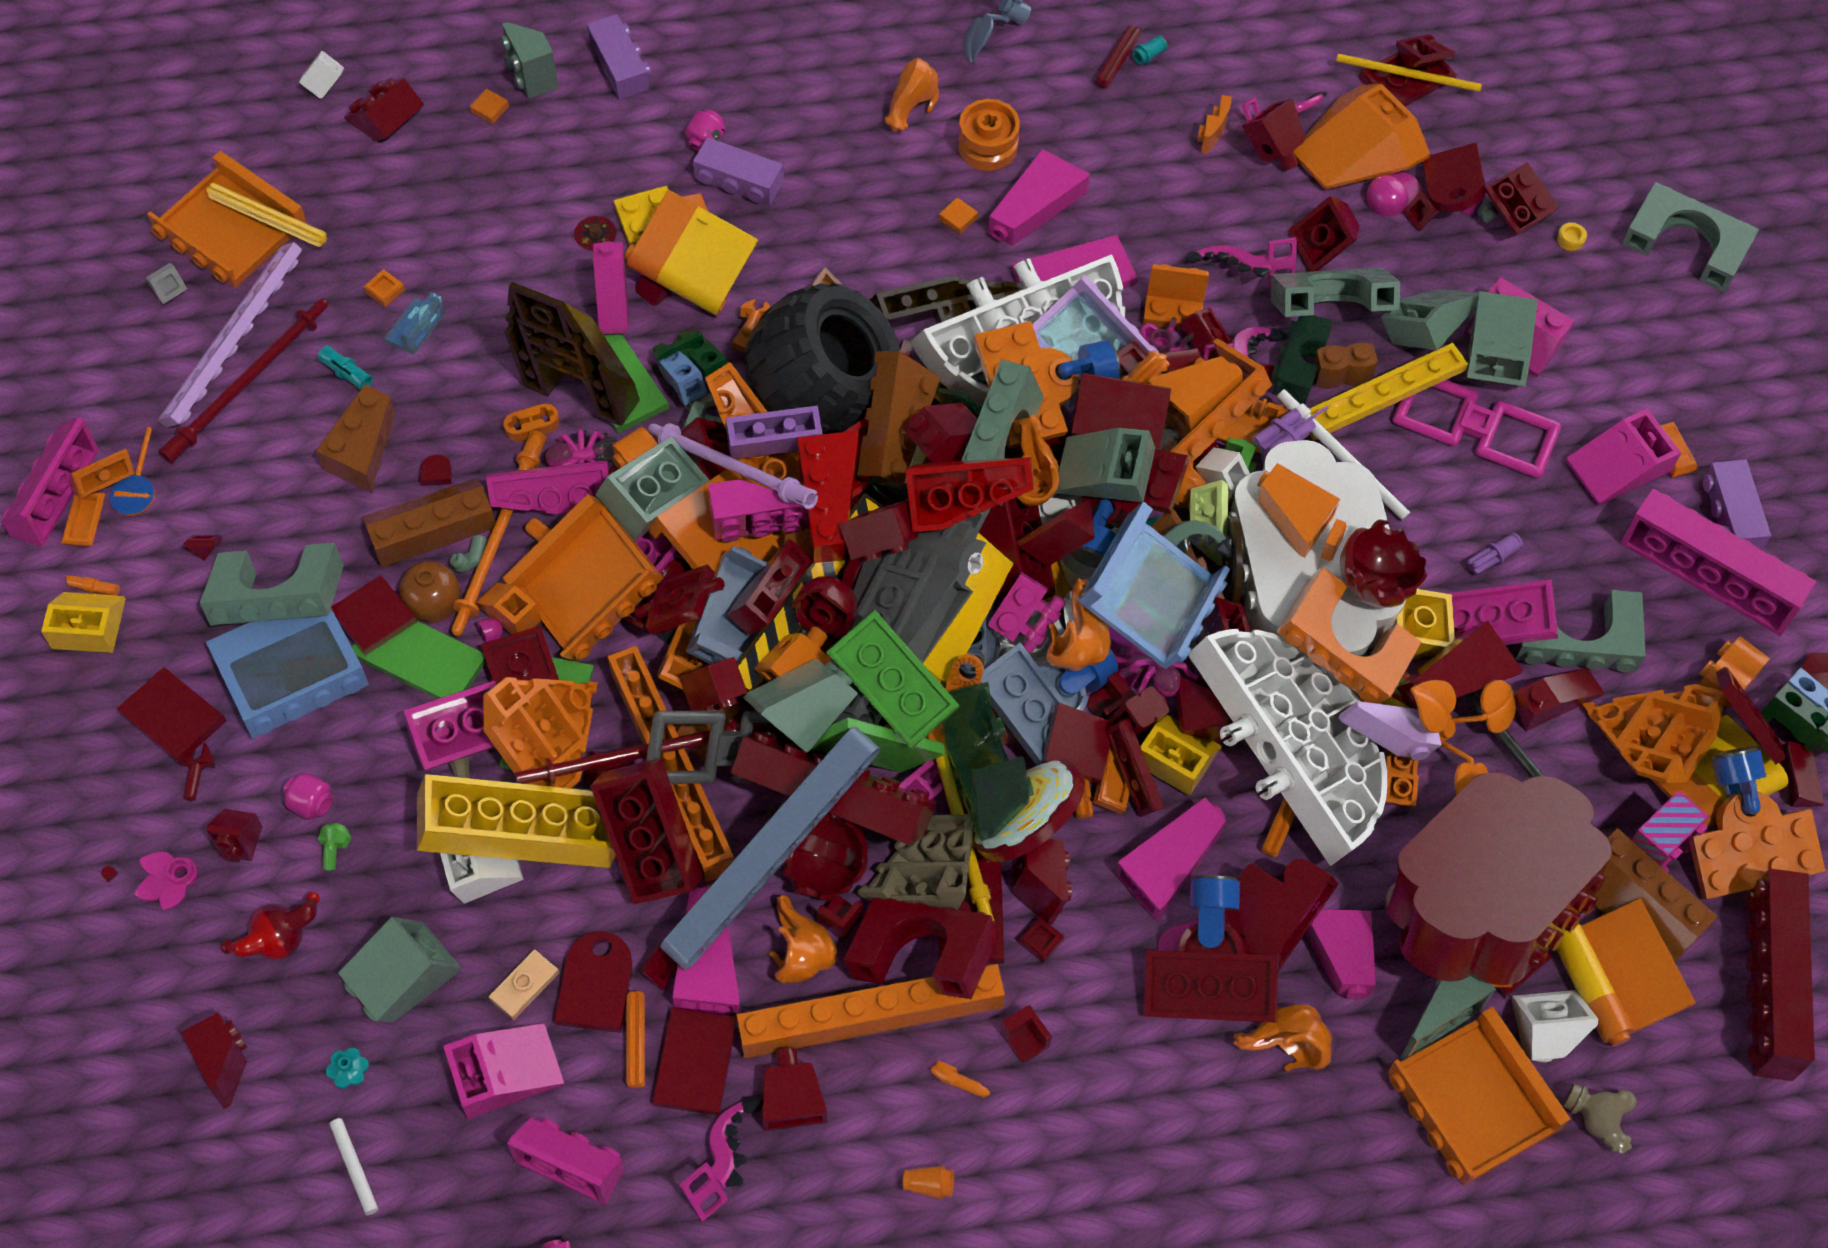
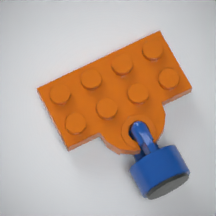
[973,321,1121,449]
[1688,746,1826,899]

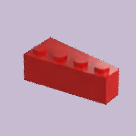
[797,430,859,563]

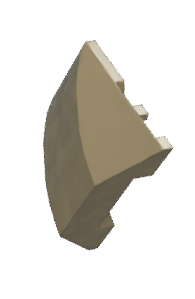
[857,814,973,910]

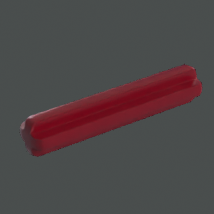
[1095,25,1141,89]

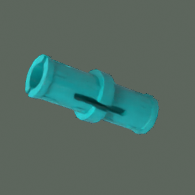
[317,345,373,390]

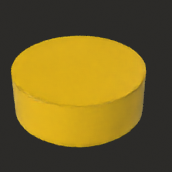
[1557,223,1587,251]

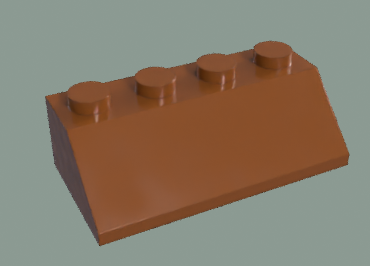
[362,478,495,568]
[1594,828,1718,962]

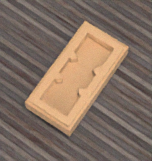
[489,949,559,1021]

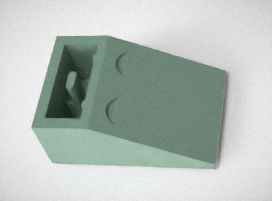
[1381,289,1479,350]
[1464,291,1538,387]
[1056,428,1156,502]

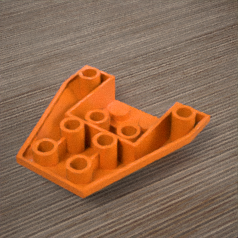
[1293,84,1430,190]

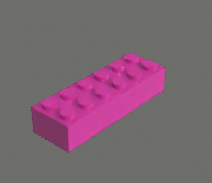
[1620,489,1817,636]

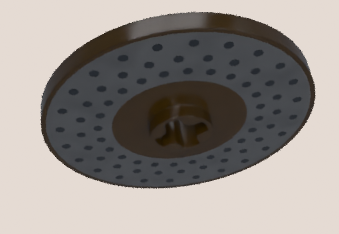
[1222,516,1243,603]

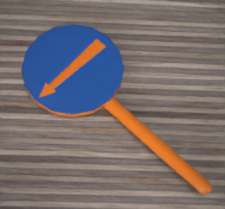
[110,427,155,516]

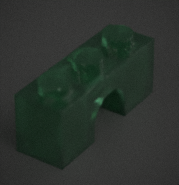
[1270,315,1334,405]

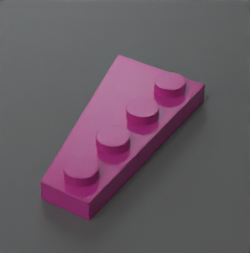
[486,461,609,514]

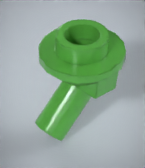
[318,823,352,870]

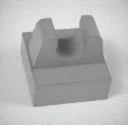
[146,263,187,304]

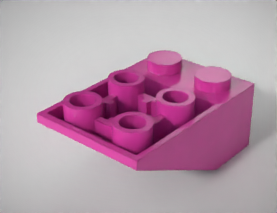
[1565,409,1681,505]
[708,479,807,542]
[443,1023,565,1119]

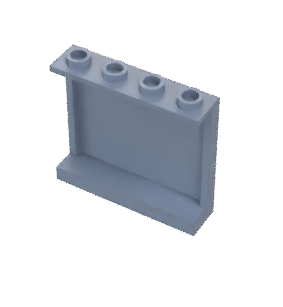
[686,546,809,686]

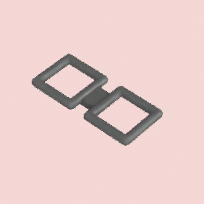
[646,711,771,784]

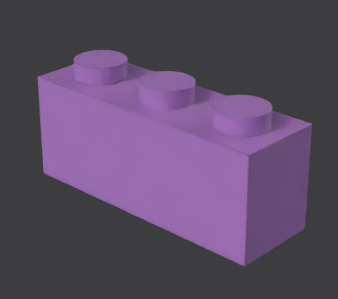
[587,14,651,100]
[693,137,784,206]
[726,406,822,459]
[1703,459,1771,550]

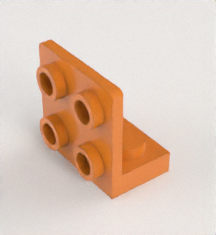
[1143,264,1209,331]

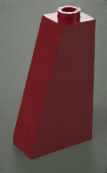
[1396,621,1523,709]

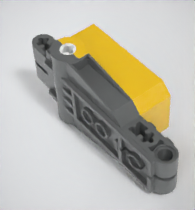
[831,509,1013,725]

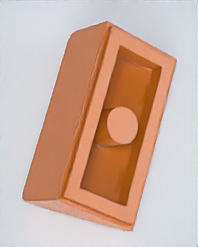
[70,449,135,499]

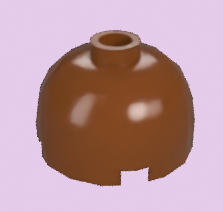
[399,561,462,623]

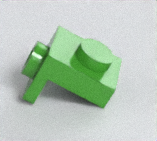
[1225,437,1257,473]

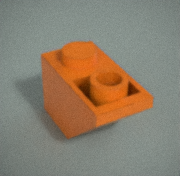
[475,582,541,634]

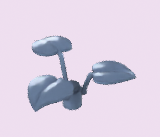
[963,0,1031,64]

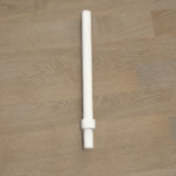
[1276,389,1410,521]

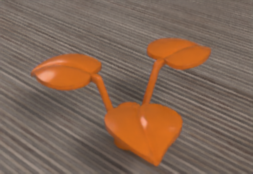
[1410,680,1516,796]

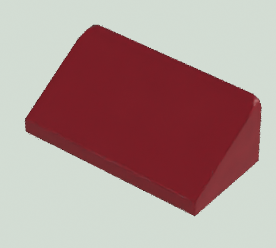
[1181,307,1232,360]
[1782,742,1824,807]

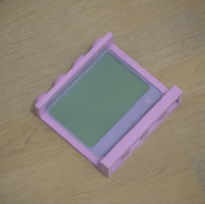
[1032,275,1159,419]

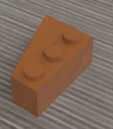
[316,384,396,493]

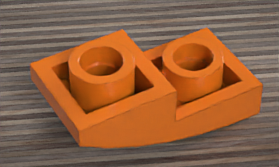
[1197,95,1232,154]
[1385,749,1419,807]

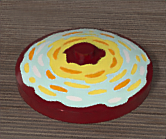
[972,759,1085,862]

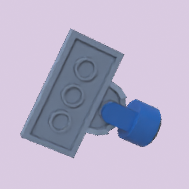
[979,642,1118,765]

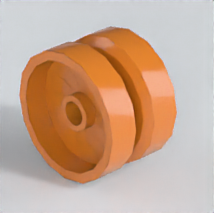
[958,99,1020,171]

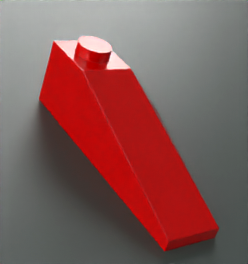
[905,457,1034,532]

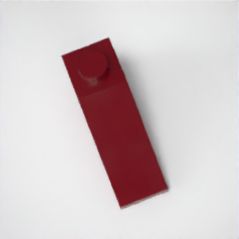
[727,539,813,635]
[1514,668,1605,732]

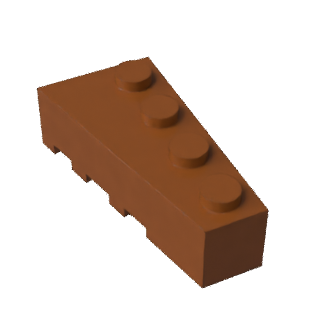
[857,351,941,489]

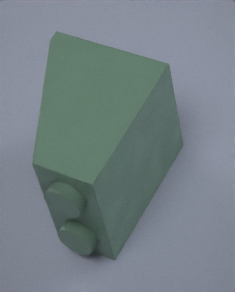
[743,658,858,753]
[338,917,462,1023]

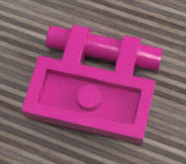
[987,572,1065,653]

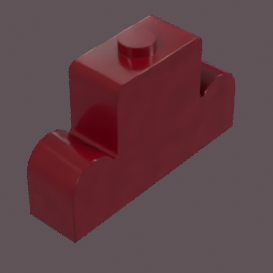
[1224,859,1339,971]

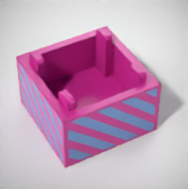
[1631,790,1709,872]

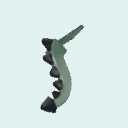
[1112,520,1234,571]

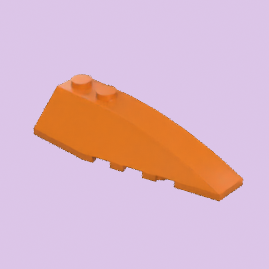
[705,362,809,535]

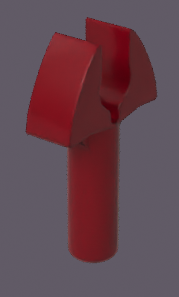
[180,743,215,801]

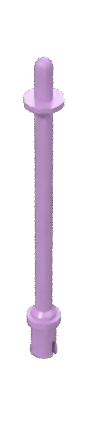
[648,423,818,509]

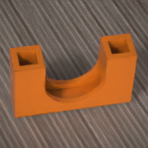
[1277,567,1421,704]

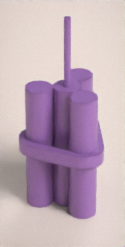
[1252,406,1328,463]

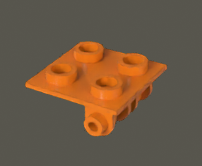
[1217,398,1289,454]

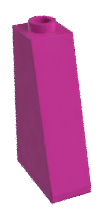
[988,149,1090,246]
[1115,797,1226,922]
[672,885,741,1016]

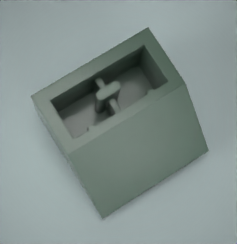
[500,22,559,99]

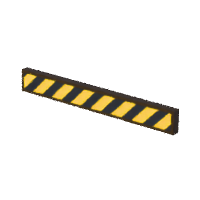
[737,493,884,696]

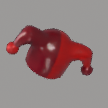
[221,892,320,960]

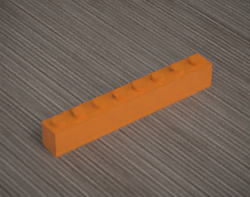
[607,645,734,883]
[737,964,1005,1059]

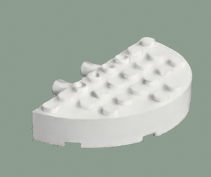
[910,254,1125,407]
[1188,629,1387,866]

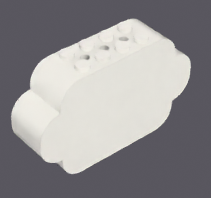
[1229,440,1406,657]

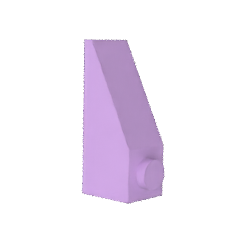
[1339,701,1441,760]

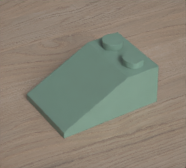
[595,436,710,540]
[1400,974,1496,1060]

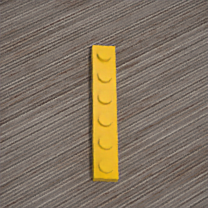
[1309,343,1468,441]

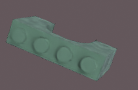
[1622,182,1759,292]
[1271,267,1400,317]
[961,359,1044,506]
[200,542,344,626]
[1515,582,1646,672]

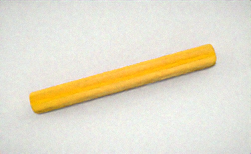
[206,183,327,247]

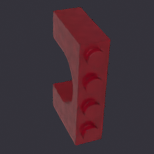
[844,897,999,999]

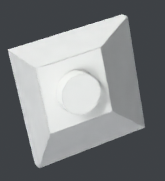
[1512,990,1598,1062]

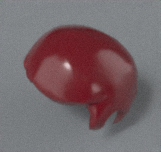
[1340,519,1427,608]
[782,812,868,901]

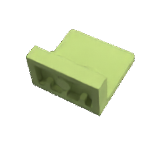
[1188,480,1228,566]

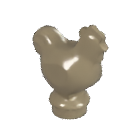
[1563,1083,1637,1154]

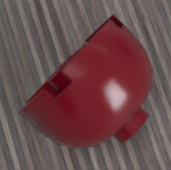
[792,576,857,638]

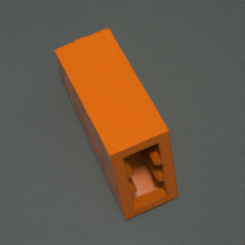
[1148,356,1243,432]
[1257,463,1340,558]

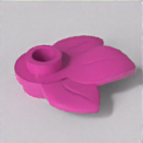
[134,852,198,911]

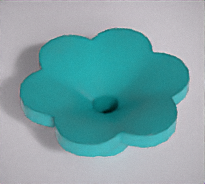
[326,1048,369,1089]

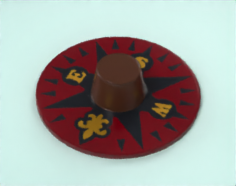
[574,216,617,251]

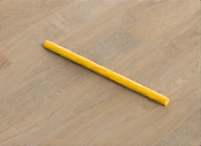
[1336,54,1482,92]

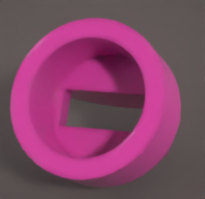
[477,618,502,643]

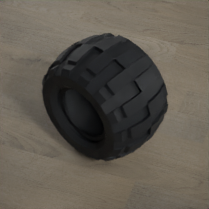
[744,282,900,435]

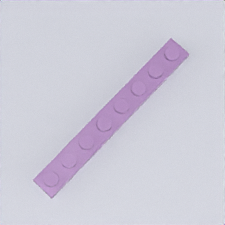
[157,242,302,428]

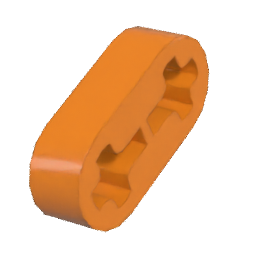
[503,403,560,442]

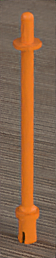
[451,430,547,636]

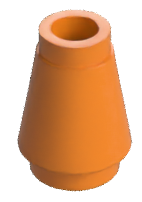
[903,1165,954,1200]

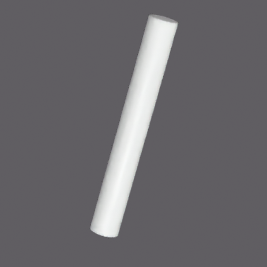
[329,1118,379,1215]

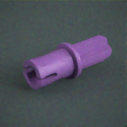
[1467,532,1523,575]

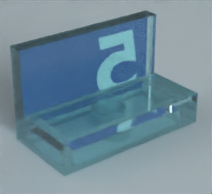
[384,292,445,355]

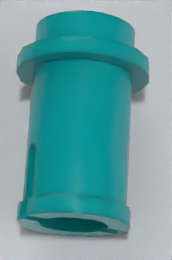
[1132,35,1167,65]

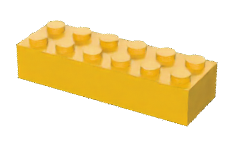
[417,774,616,868]

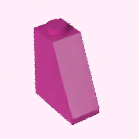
[593,241,629,334]
[1305,909,1376,1000]

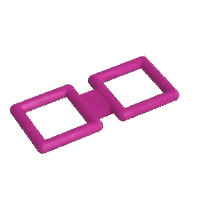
[1393,380,1561,478]

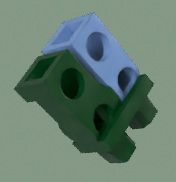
[653,330,728,405]
[1761,668,1828,754]

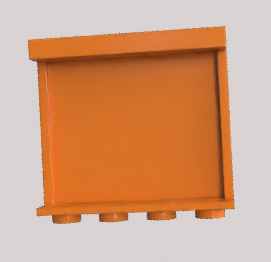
[147,150,307,288]
[648,469,785,578]
[503,494,664,662]
[1388,1006,1571,1186]

